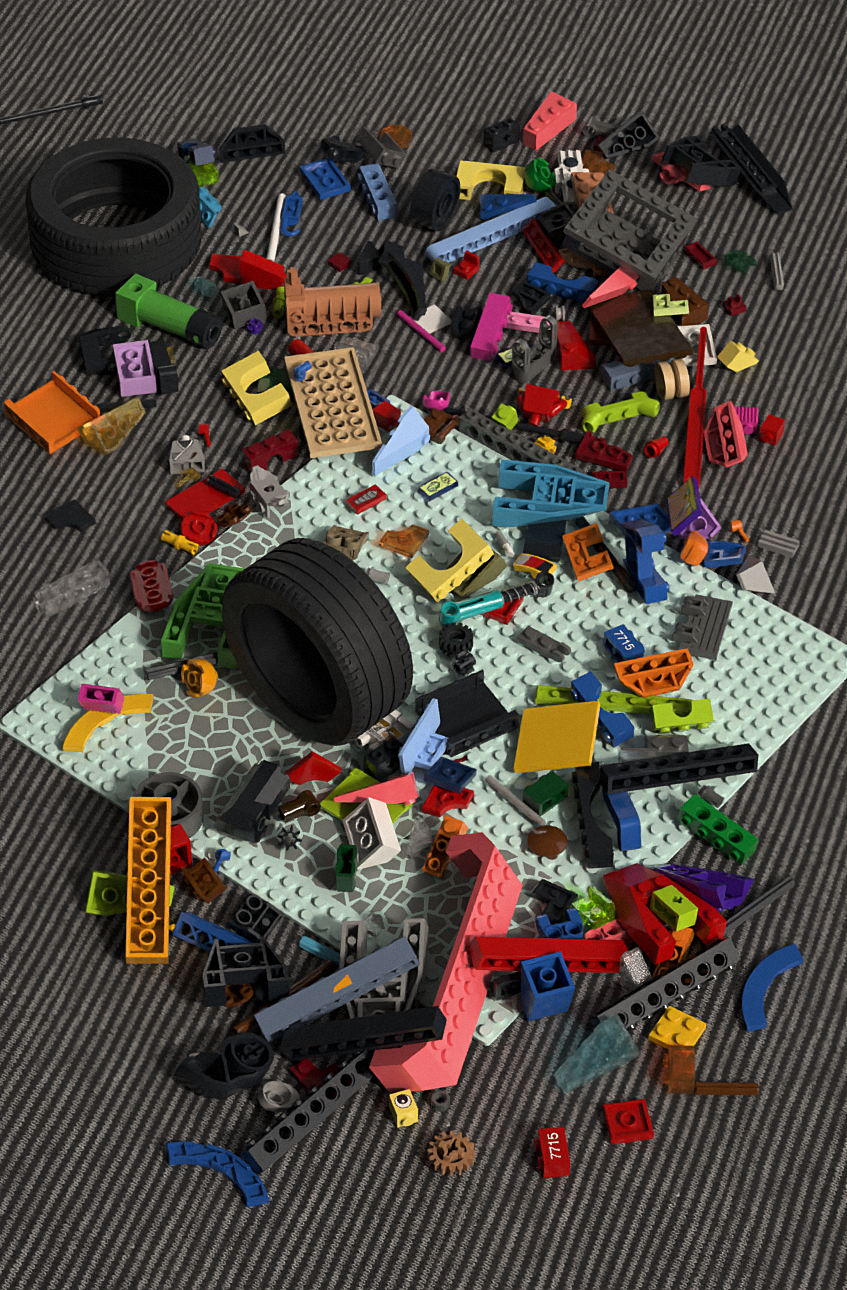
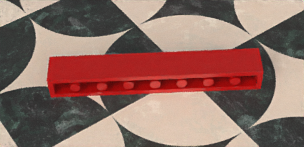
[468,937,632,973]

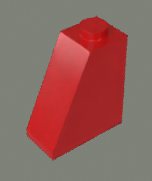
[240,250,287,290]

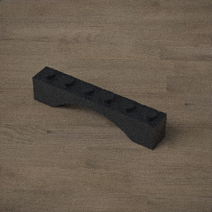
[571,762,614,869]

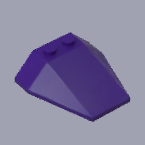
[653,863,754,911]

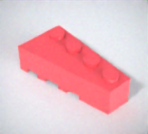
[523,91,577,151]

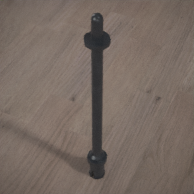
[0,94,103,125]
[444,406,583,444]

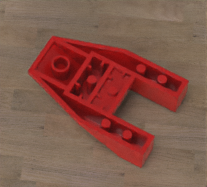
[603,863,727,965]

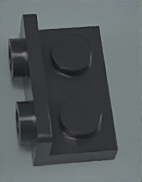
[450,305,483,340]
[489,971,521,1001]

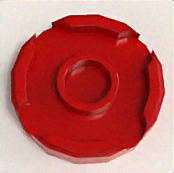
[180,512,217,546]

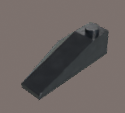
[597,111,660,159]

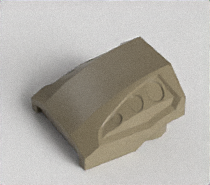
[323,525,369,561]

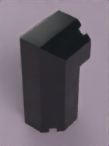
[216,760,290,843]

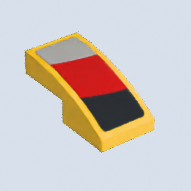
[513,553,557,578]

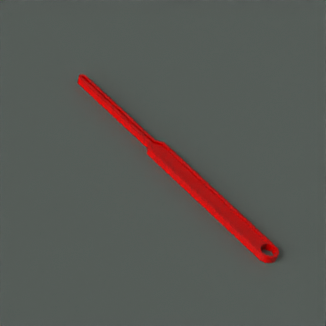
[683,327,707,488]

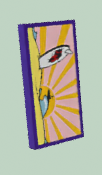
[666,476,703,536]

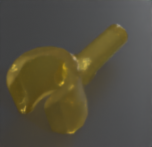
[176,468,201,488]

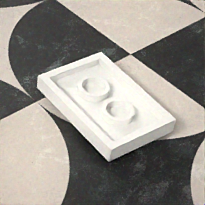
[677,324,717,366]

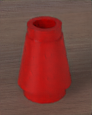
[644,436,669,458]

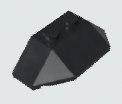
[219,124,285,163]

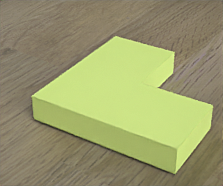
[652,294,689,316]

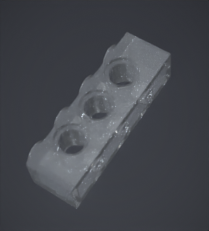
[34,559,110,618]

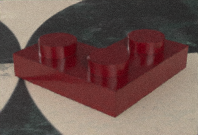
[290,1059,345,1095]

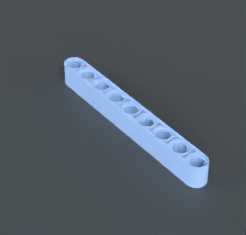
[425,197,557,263]

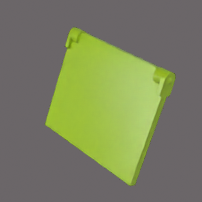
[320,768,413,824]

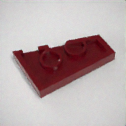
[575,430,633,472]

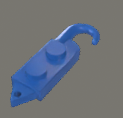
[280,191,303,237]

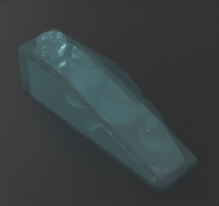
[554,1014,640,1094]

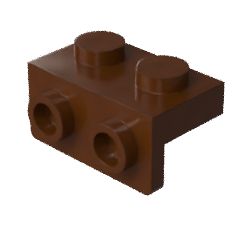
[181,858,227,904]

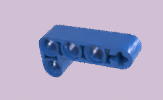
[602,787,641,852]

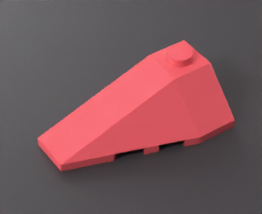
[582,265,640,308]
[334,771,419,805]

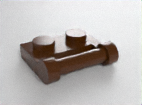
[424,408,459,444]

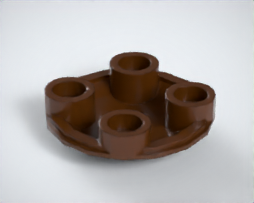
[216,503,252,527]
[527,825,568,860]
[224,983,255,1007]

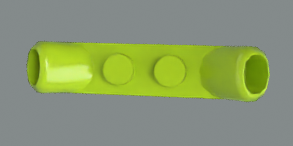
[581,391,660,433]

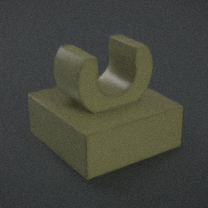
[429,258,451,282]

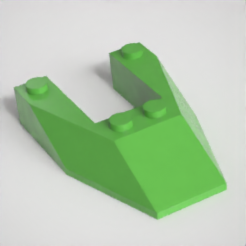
[161,563,245,669]

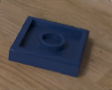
[423,757,477,794]

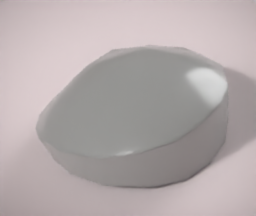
[258,1081,300,1112]

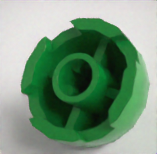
[524,157,556,192]

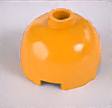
[181,658,218,698]

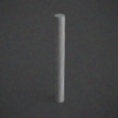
[485,775,546,826]

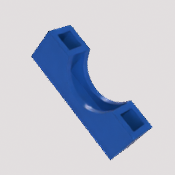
[528,262,600,304]
[570,671,634,748]

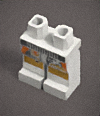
[355,710,415,753]

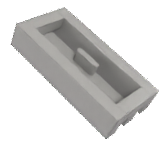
[758,530,800,558]

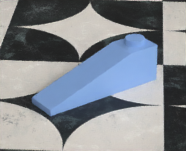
[372,406,430,476]

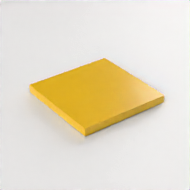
[513,701,600,773]

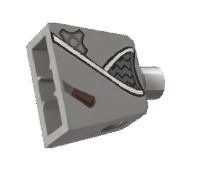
[169,435,205,474]

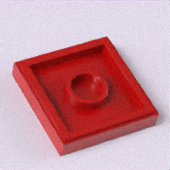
[602,1099,654,1145]

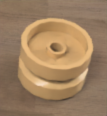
[654,358,690,401]

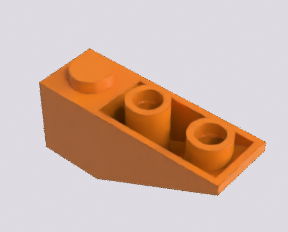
[422,815,468,878]
[652,927,695,986]

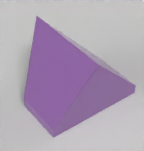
[678,498,721,539]

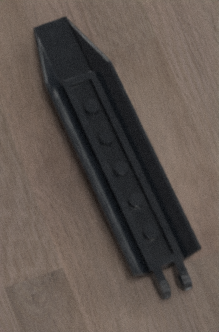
[709,123,793,214]

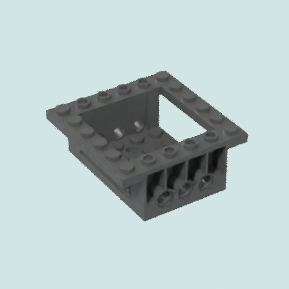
[562,169,698,291]

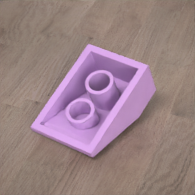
[113,340,156,397]

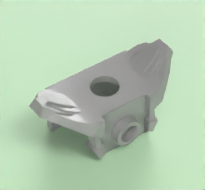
[249,465,289,518]

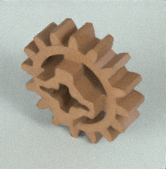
[428,1131,475,1176]

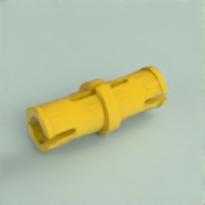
[161,530,199,555]

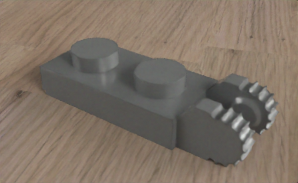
[517,626,571,663]

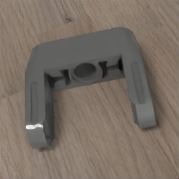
[512,315,558,383]

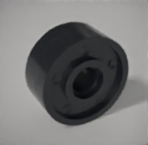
[410,168,461,231]

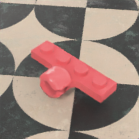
[652,152,711,191]

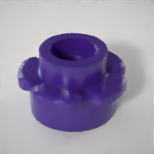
[246,318,263,334]

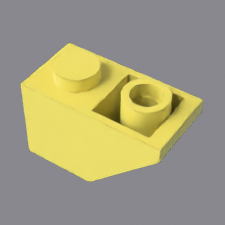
[717,341,759,372]

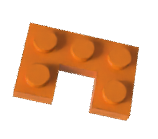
[562,523,614,581]

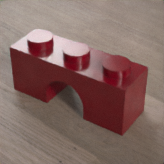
[242,429,298,473]

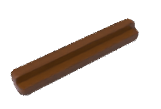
[695,1082,759,1096]

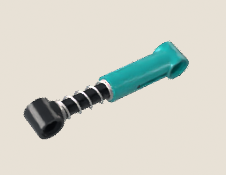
[439,571,554,627]

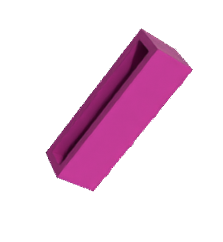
[471,293,513,362]

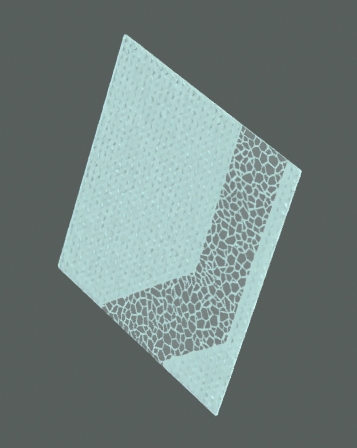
[0,395,847,1046]

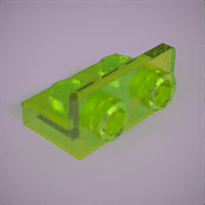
[571,885,615,929]

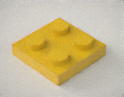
[648,1006,706,1058]

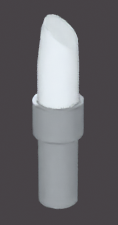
[494,531,514,557]

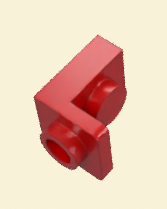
[453,250,480,280]

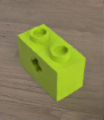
[650,885,698,932]

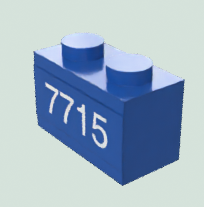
[603,624,645,663]

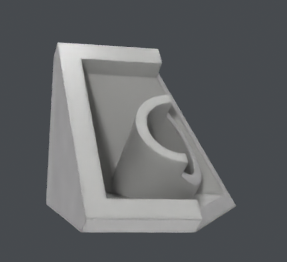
[736,556,775,594]

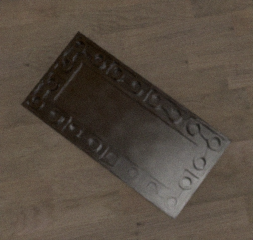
[585,290,693,367]

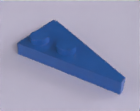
[480,194,537,220]

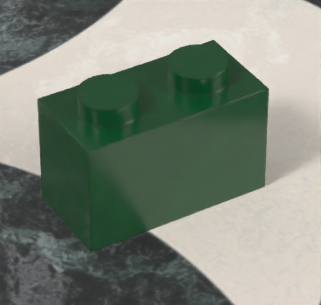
[523,771,569,817]

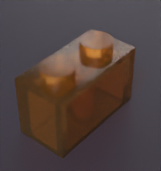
[663,1045,695,1094]

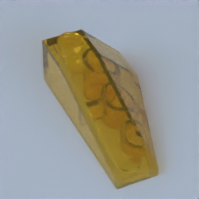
[77,397,146,455]

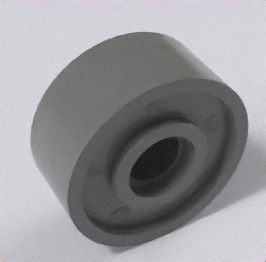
[134,772,204,838]

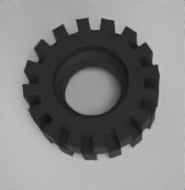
[439,622,473,658]

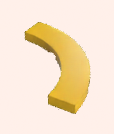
[63,694,154,753]

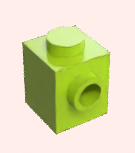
[492,404,518,430]

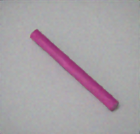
[397,310,446,352]

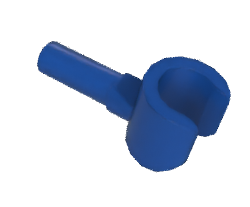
[214,849,231,873]

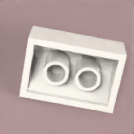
[342,797,401,869]

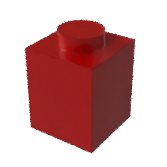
[373,401,401,433]
[759,414,785,446]

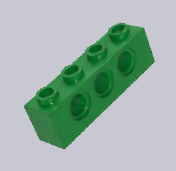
[677,794,759,865]

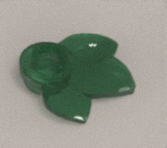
[724,250,757,273]

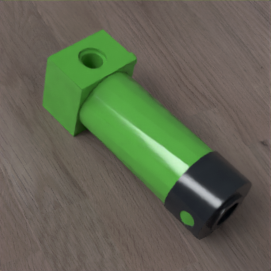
[115,273,223,349]

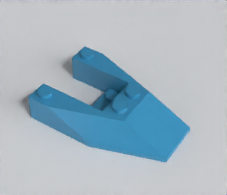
[492,459,609,527]

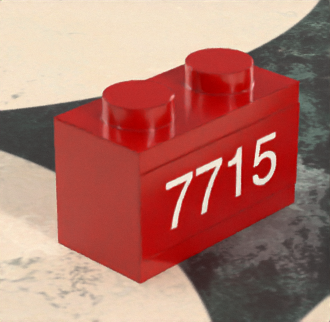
[534,1127,570,1178]

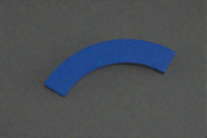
[742,944,803,1032]
[166,1141,269,1207]

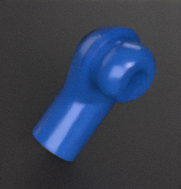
[294,361,312,381]

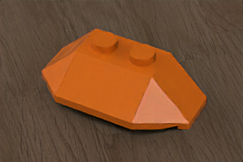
[614,648,694,698]

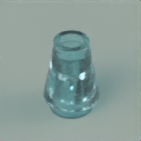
[194,277,217,297]

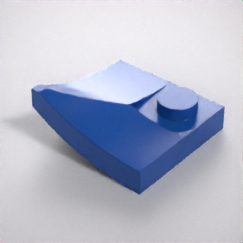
[704,541,746,568]

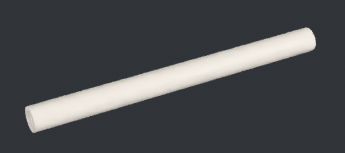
[266,194,286,262]

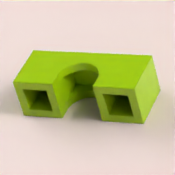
[650,698,714,734]

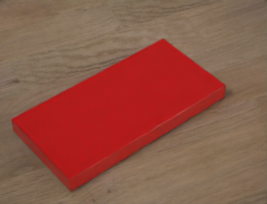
[165,468,245,520]

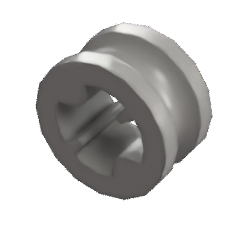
[555,305,565,321]

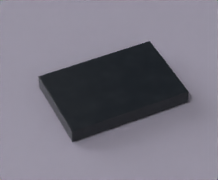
[523,520,567,562]

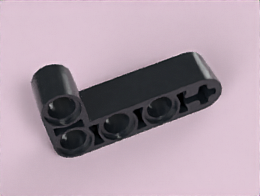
[148,340,179,395]

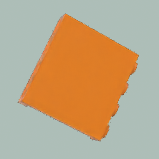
[3,371,100,455]

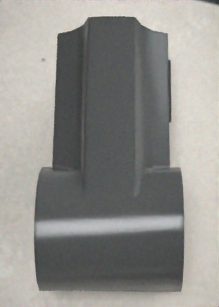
[582,116,617,138]

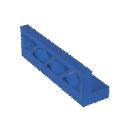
[172,912,255,952]

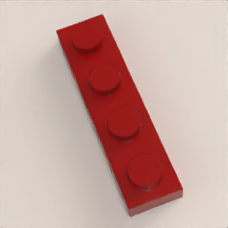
[522,218,565,273]

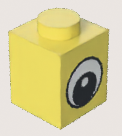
[389,1089,418,1128]

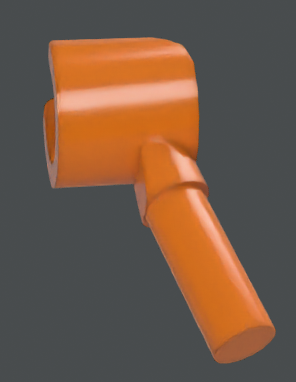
[729,520,749,542]

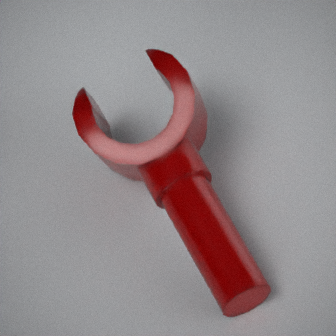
[199,424,211,447]

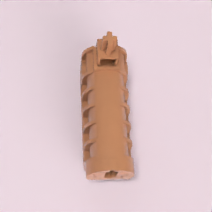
[284,267,381,336]

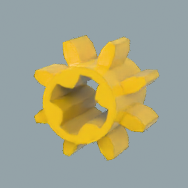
[535,436,556,454]

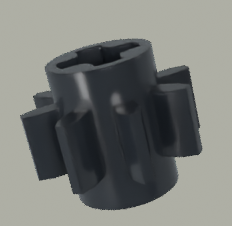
[452,651,476,675]
[277,825,302,851]

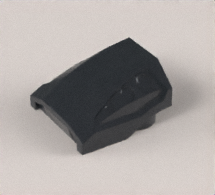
[225,893,284,943]

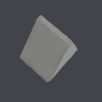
[233,223,249,237]

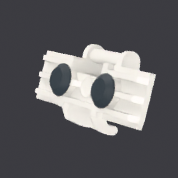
[554,150,589,204]

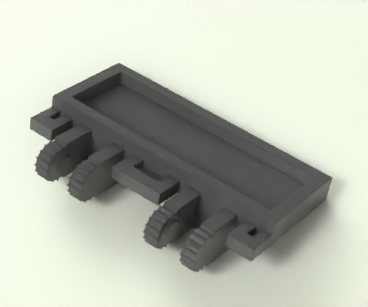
[672,594,733,660]

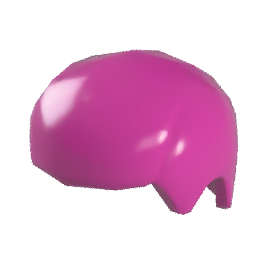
[422,391,450,411]

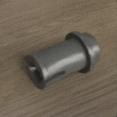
[698,785,725,808]

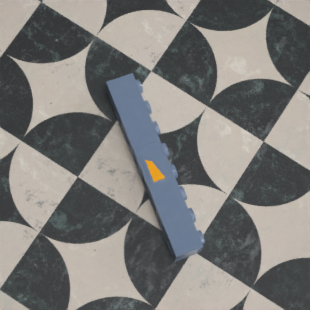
[254,936,420,1044]

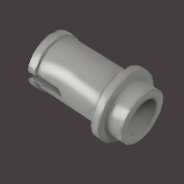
[366,567,390,584]

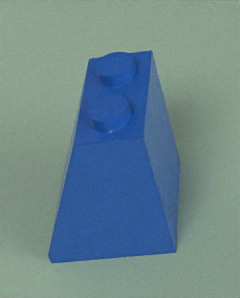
[520,952,575,1021]

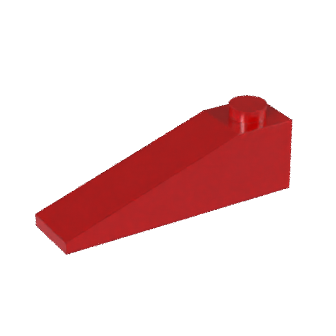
[557,321,596,371]

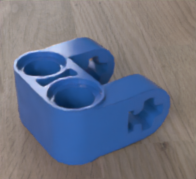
[535,907,583,939]

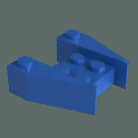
[621,519,669,604]

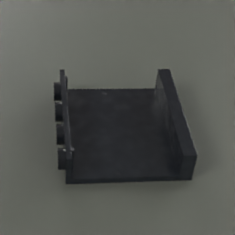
[415,670,519,757]

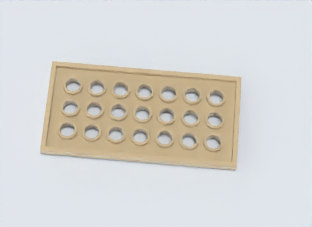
[284,347,382,458]

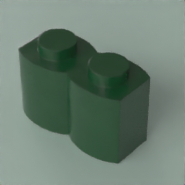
[335,844,357,892]

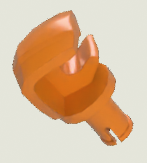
[680,531,708,566]

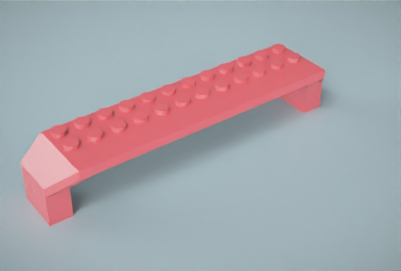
[369,832,523,1093]

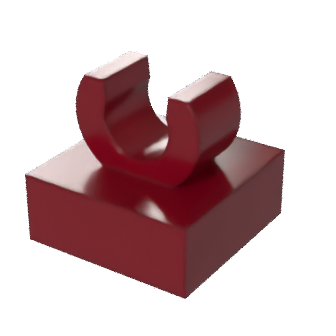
[722,294,746,317]

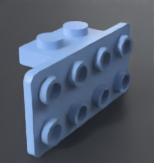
[398,698,449,774]

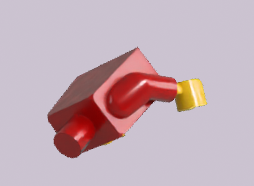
[516,384,572,426]

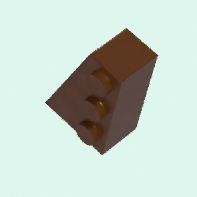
[661,276,709,326]

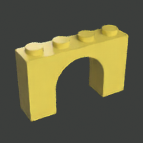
[456,160,525,200]
[222,351,293,425]
[405,519,494,603]

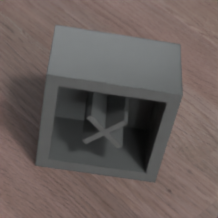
[221,281,267,329]

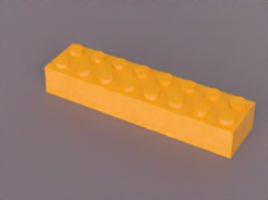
[126,797,171,964]

